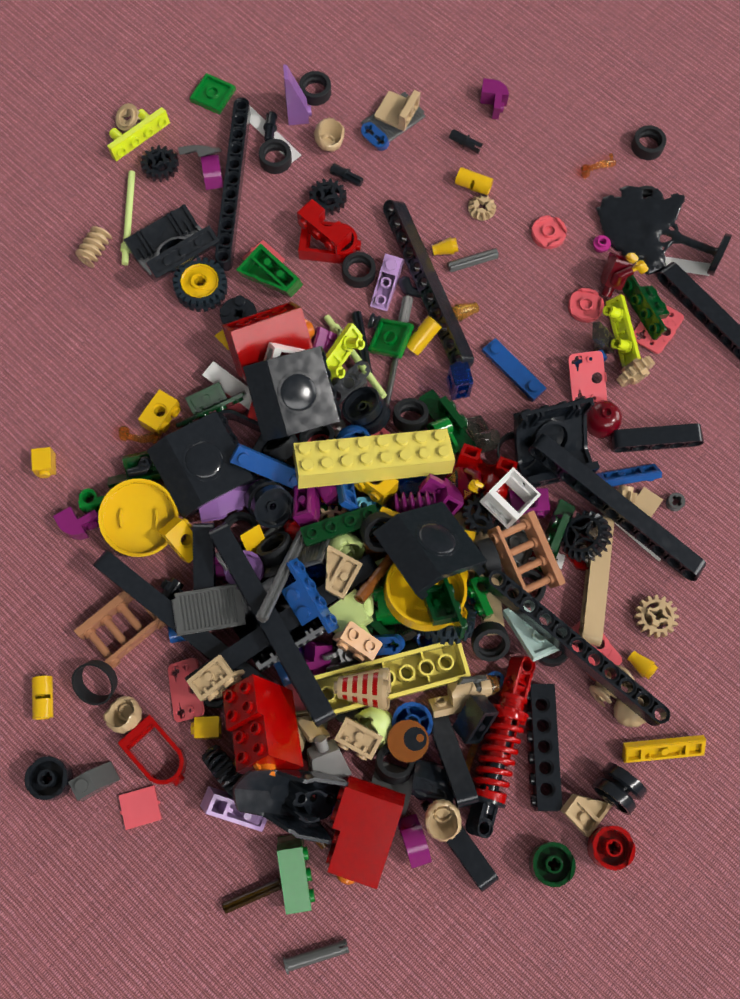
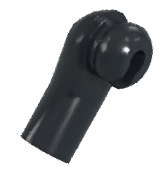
[399,276,420,298]
[127,457,152,478]

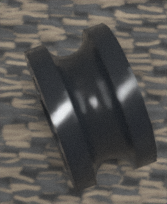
[367,313,382,331]

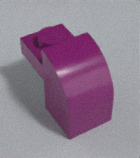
[480,78,509,120]
[201,155,223,190]
[419,473,464,515]
[53,507,99,540]
[304,641,333,676]
[398,814,432,869]

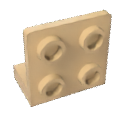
[374,90,421,131]
[186,655,245,701]
[334,717,384,761]

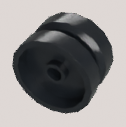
[342,386,391,435]
[244,478,293,528]
[591,762,647,815]

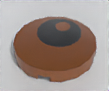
[387,720,429,763]

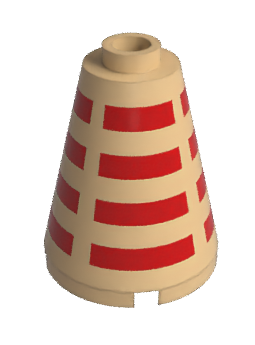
[334,667,391,710]

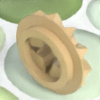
[116,103,140,132]
[468,194,496,221]

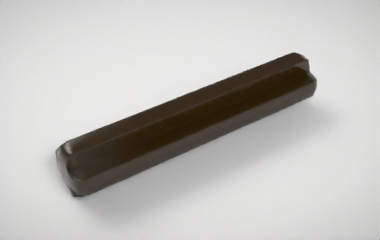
[222,878,282,914]

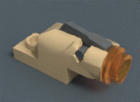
[428,674,500,718]

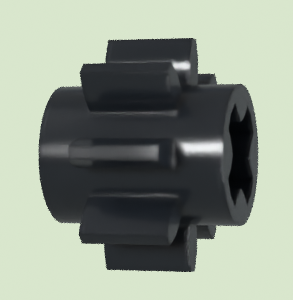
[160,577,184,601]

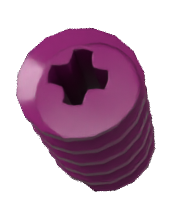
[395,491,436,513]

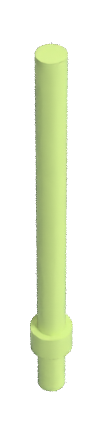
[120,170,135,266]
[324,315,387,399]

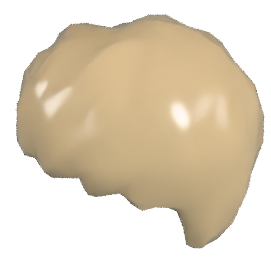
[314,117,345,152]
[613,692,646,728]
[103,696,142,734]
[424,799,462,842]

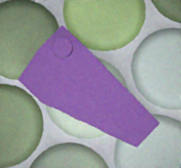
[283,65,312,125]
[199,479,261,523]

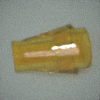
[452,302,479,322]

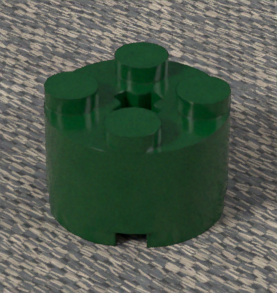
[529,842,576,887]

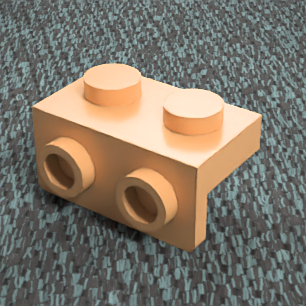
[332,621,382,662]

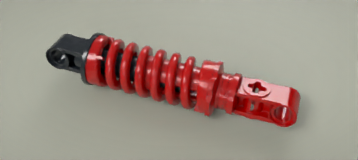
[465,656,536,838]

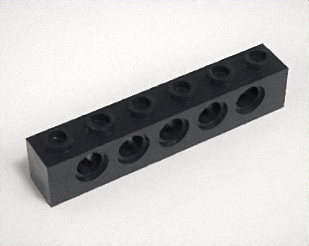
[526,684,563,811]

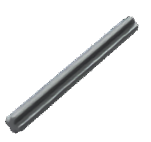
[256,530,305,623]

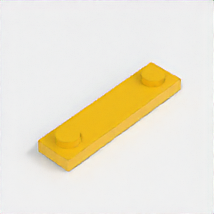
[622,735,706,763]

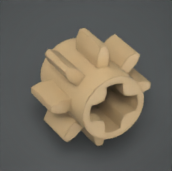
[616,485,638,502]

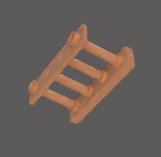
[487,510,566,597]
[74,590,166,668]

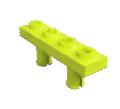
[107,107,170,161]
[603,294,641,367]
[326,323,365,381]

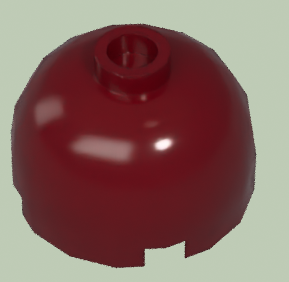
[587,400,622,439]

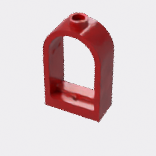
[298,221,361,264]
[118,714,187,786]

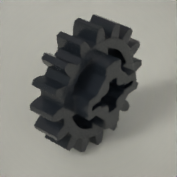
[140,145,179,182]
[309,178,347,216]
[462,493,502,536]

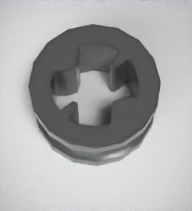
[666,493,686,512]

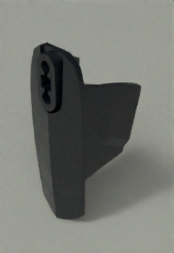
[233,769,349,844]

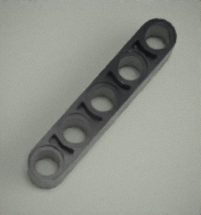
[611,423,704,453]
[193,523,216,590]
[431,715,479,809]
[420,800,499,892]

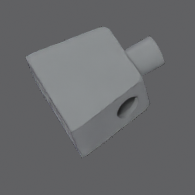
[307,735,352,778]

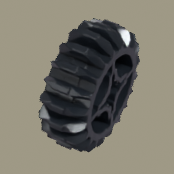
[560,511,613,563]
[202,744,243,797]

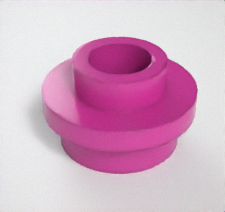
[593,235,611,253]

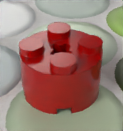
[588,826,636,871]

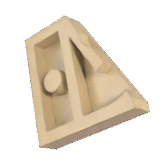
[325,545,363,600]
[560,794,612,838]

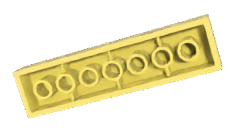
[293,428,455,489]
[310,641,471,721]

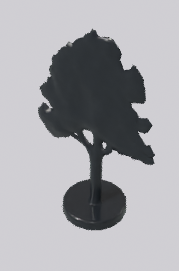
[596,186,732,276]

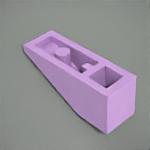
[200,786,267,832]

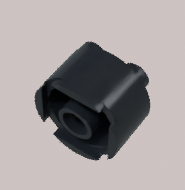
[220,295,257,325]
[24,756,73,801]

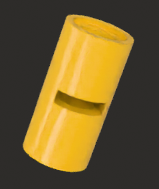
[455,167,494,196]
[406,316,442,356]
[32,676,54,720]

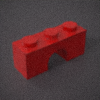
[297,199,352,254]
[456,443,518,490]

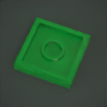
[190,73,236,115]
[368,318,414,359]

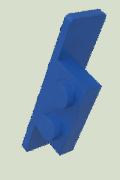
[282,558,339,633]

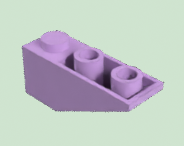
[370,253,404,311]

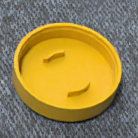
[98,479,179,557]
[384,563,467,631]

